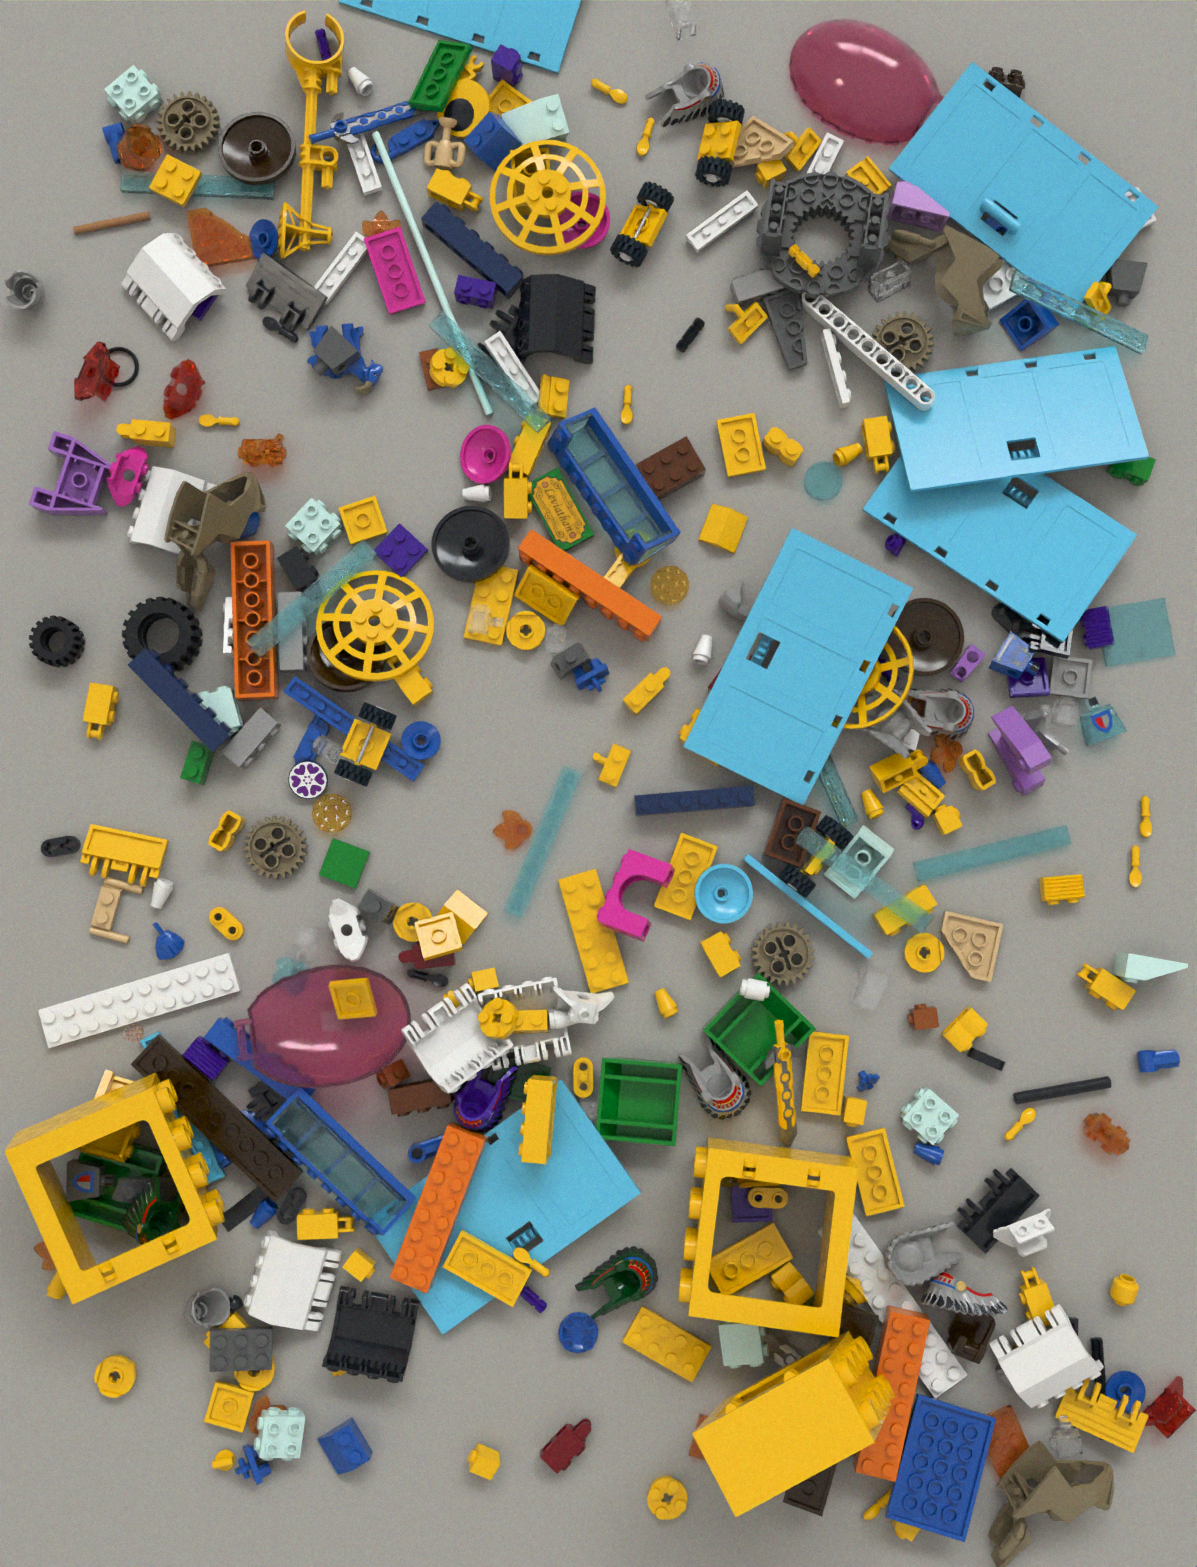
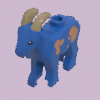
[307,323,383,395]

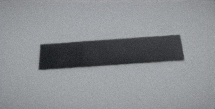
[222,1187,271,1232]

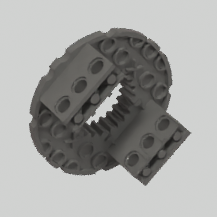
[756,172,889,298]

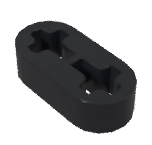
[991,603,1025,635]
[41,836,81,857]
[967,1047,1006,1071]
[277,1187,307,1225]

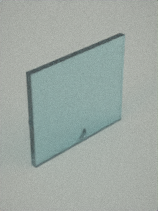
[1102,598,1176,667]

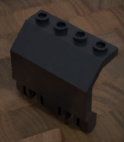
[517,274,596,364]
[322,1286,420,1383]

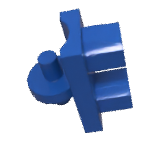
[573,657,610,692]
[235,1444,272,1485]

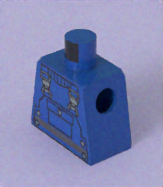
[989,631,1040,679]

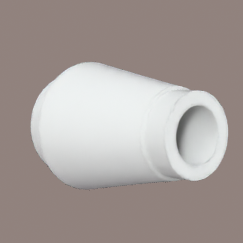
[347,67,374,96]
[462,484,492,503]
[692,635,713,665]
[150,878,173,909]
[548,1010,578,1030]

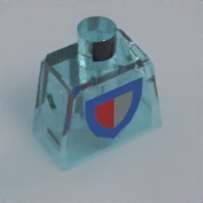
[1080,697,1127,746]

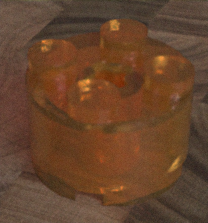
[116,124,163,172]

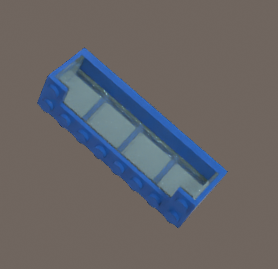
[547,407,681,566]
[261,1087,416,1236]

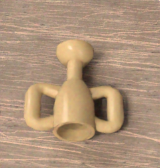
[423,117,466,170]

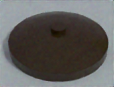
[218,112,296,185]
[887,598,964,677]
[307,621,386,693]

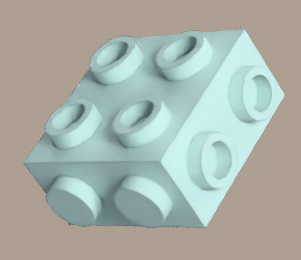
[104,65,163,126]
[285,497,343,556]
[198,686,244,734]
[900,1086,959,1145]
[718,1321,769,1369]
[254,1407,306,1461]

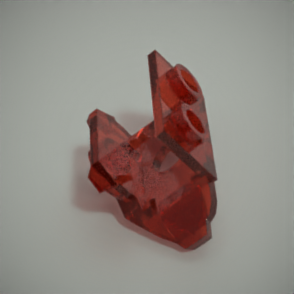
[74,341,120,402]
[163,359,205,420]
[1136,1376,1196,1439]

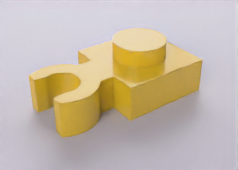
[458,55,484,81]

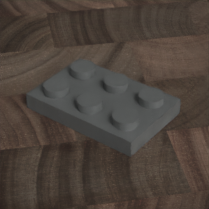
[210,1327,273,1372]

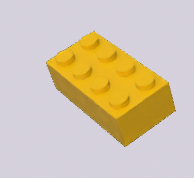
[518,1075,558,1164]

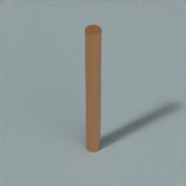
[73,211,151,235]

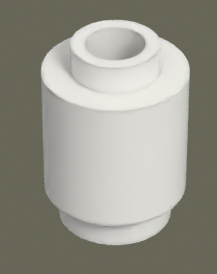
[739,978,770,1001]

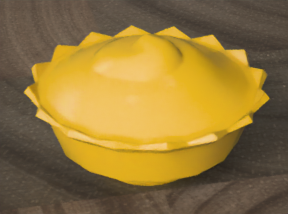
[843,1275,869,1305]

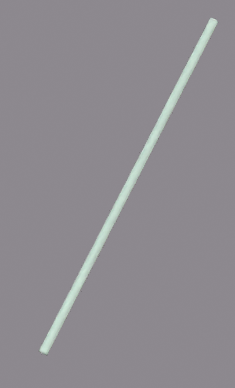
[372,131,493,417]

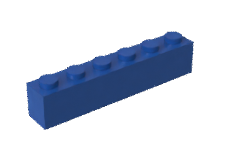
[204,1017,317,1109]

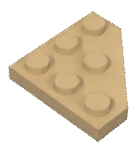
[728,116,795,168]
[940,911,1004,982]

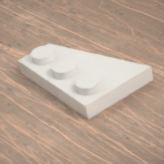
[223,597,234,659]

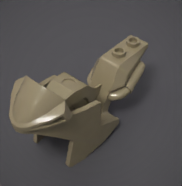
[884,225,1004,336]
[164,472,267,612]
[988,1441,1114,1567]

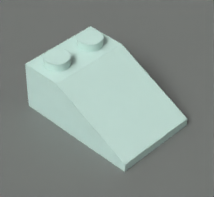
[501,94,570,149]
[824,825,894,899]
[1113,952,1188,983]

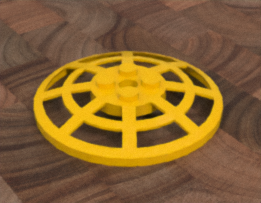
[490,140,606,256]
[316,570,434,682]
[831,626,914,729]

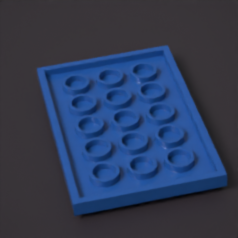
[885,1393,996,1542]

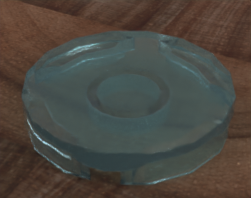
[804,461,843,501]

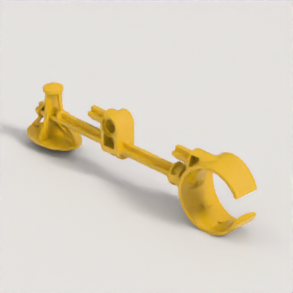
[278,10,344,259]

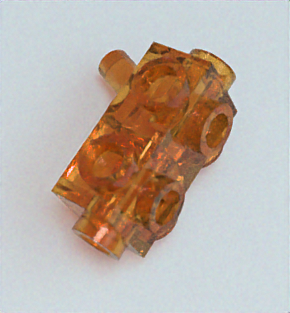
[238,433,287,467]
[1083,1112,1131,1156]

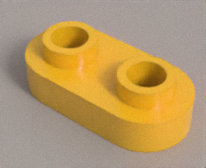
[209,907,244,940]
[573,1057,593,1098]
[747,1187,788,1209]

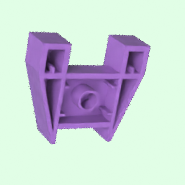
[29,431,111,516]
[988,706,1052,796]

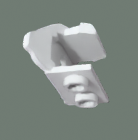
[328,898,369,962]
[553,985,615,1024]
[993,1209,1055,1257]

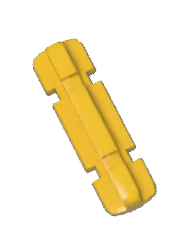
[788,244,820,278]

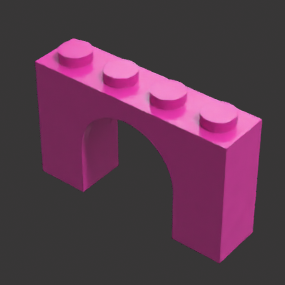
[597,849,675,942]

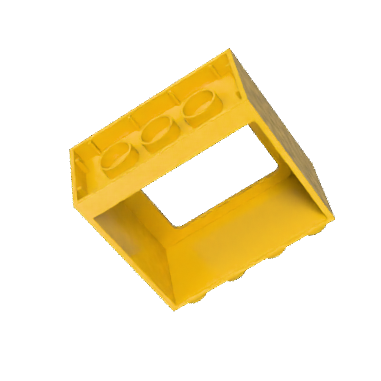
[4,1072,226,1305]
[678,1137,858,1337]
[692,1331,895,1517]

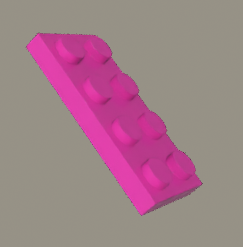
[364,227,426,315]

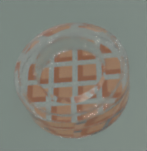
[123,1023,144,1044]

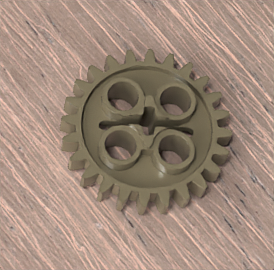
[156,91,220,155]
[871,311,934,375]
[243,815,308,880]
[751,921,816,986]

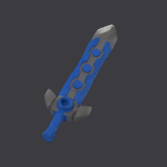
[309,100,428,144]

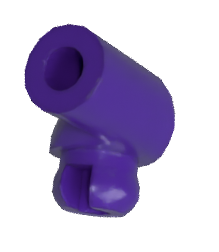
[905,803,924,830]

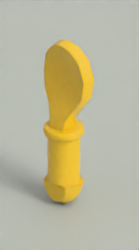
[591,78,628,104]
[636,117,655,156]
[621,384,633,425]
[199,414,240,427]
[1139,796,1152,838]
[1129,845,1142,887]
[1004,1108,1036,1141]
[513,1247,550,1277]
[863,1489,892,1520]

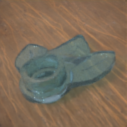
[272,957,308,996]

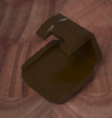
[986,67,1026,98]
[947,1312,996,1364]

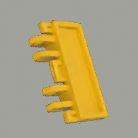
[80,824,169,887]
[1055,1378,1148,1453]

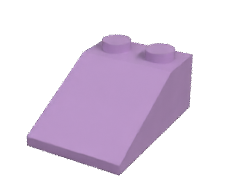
[886,181,950,232]

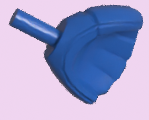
[152,922,184,960]

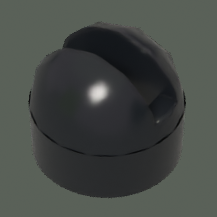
[229,1295,243,1311]

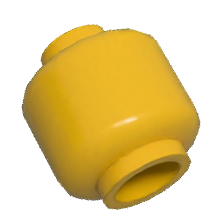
[1109,1274,1139,1306]

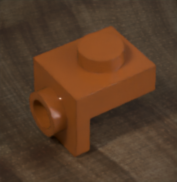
[376,1059,411,1089]

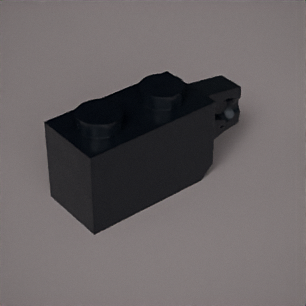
[277,546,323,601]

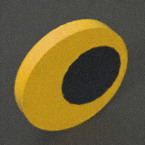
[437,79,492,139]

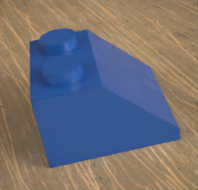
[464,111,523,172]
[1000,293,1059,351]
[317,1417,373,1475]

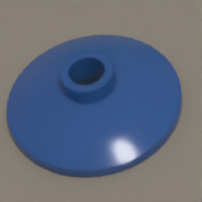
[249,219,278,259]
[401,721,441,760]
[1105,1370,1146,1412]

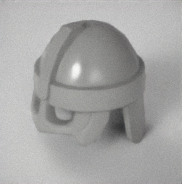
[5,270,45,310]
[183,1288,230,1328]

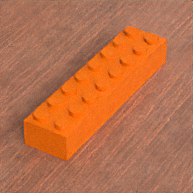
[518,529,662,642]
[230,540,279,701]
[390,1122,488,1293]
[853,1305,930,1482]

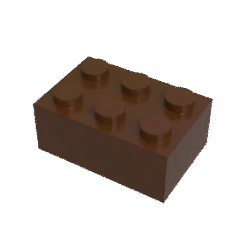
[636,436,706,500]
[762,798,821,868]
[387,1079,455,1117]

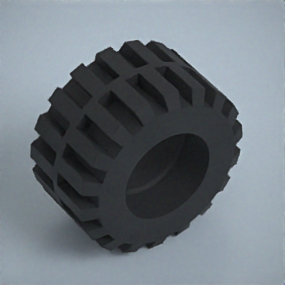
[29,615,85,667]

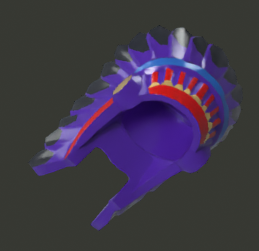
[453,1066,518,1132]

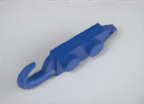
[370,118,440,164]
[293,714,329,764]

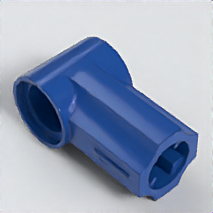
[102,122,131,165]
[1137,1049,1180,1072]
[408,1134,443,1163]

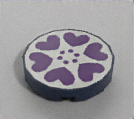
[288,760,328,799]

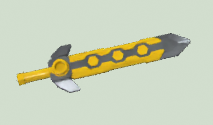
[764,1020,800,1148]

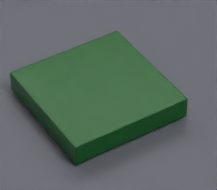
[319,838,370,889]

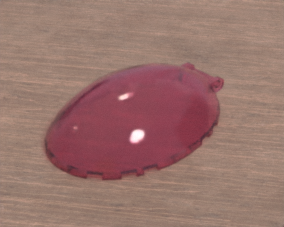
[789,19,944,146]
[234,964,411,1088]

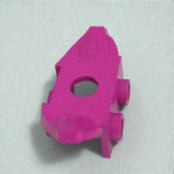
[107,446,149,508]

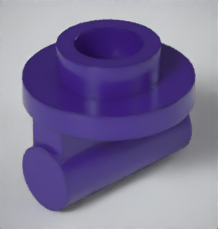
[885,533,907,557]

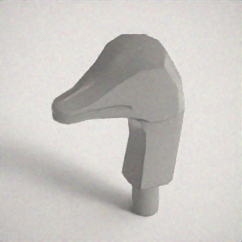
[718,580,751,621]
[1023,710,1070,755]

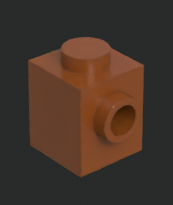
[907,1004,939,1030]

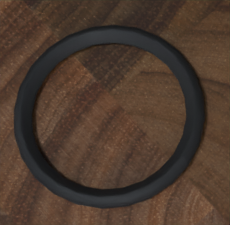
[98,347,139,387]

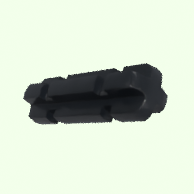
[676,317,705,353]

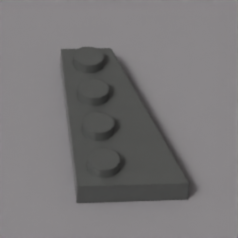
[762,289,808,371]
[112,1175,185,1213]

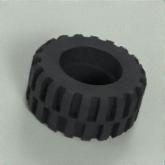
[122,597,203,671]

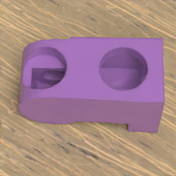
[949,644,986,683]

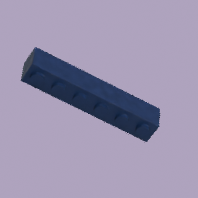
[421,201,524,299]
[128,648,233,752]
[634,786,755,816]

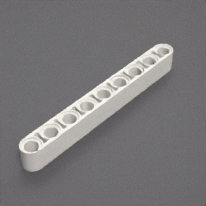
[801,293,935,411]

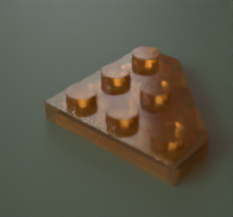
[187,208,255,267]

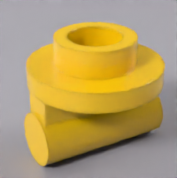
[212,1449,235,1471]

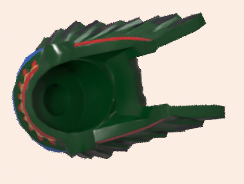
[123,1175,183,1245]
[575,1246,658,1320]

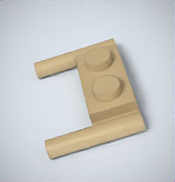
[89,877,144,944]

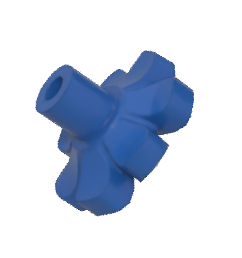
[856,1070,880,1092]

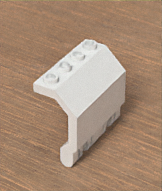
[121,233,226,342]
[127,466,217,555]
[478,977,572,1071]
[401,983,513,1094]
[243,1230,343,1331]
[989,1304,1104,1409]

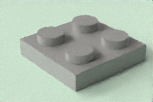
[1049,656,1093,699]

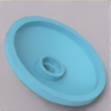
[694,864,753,923]

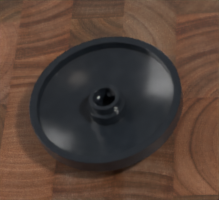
[431,506,510,583]

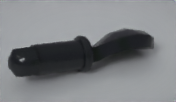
[262,316,299,343]
[407,969,448,987]

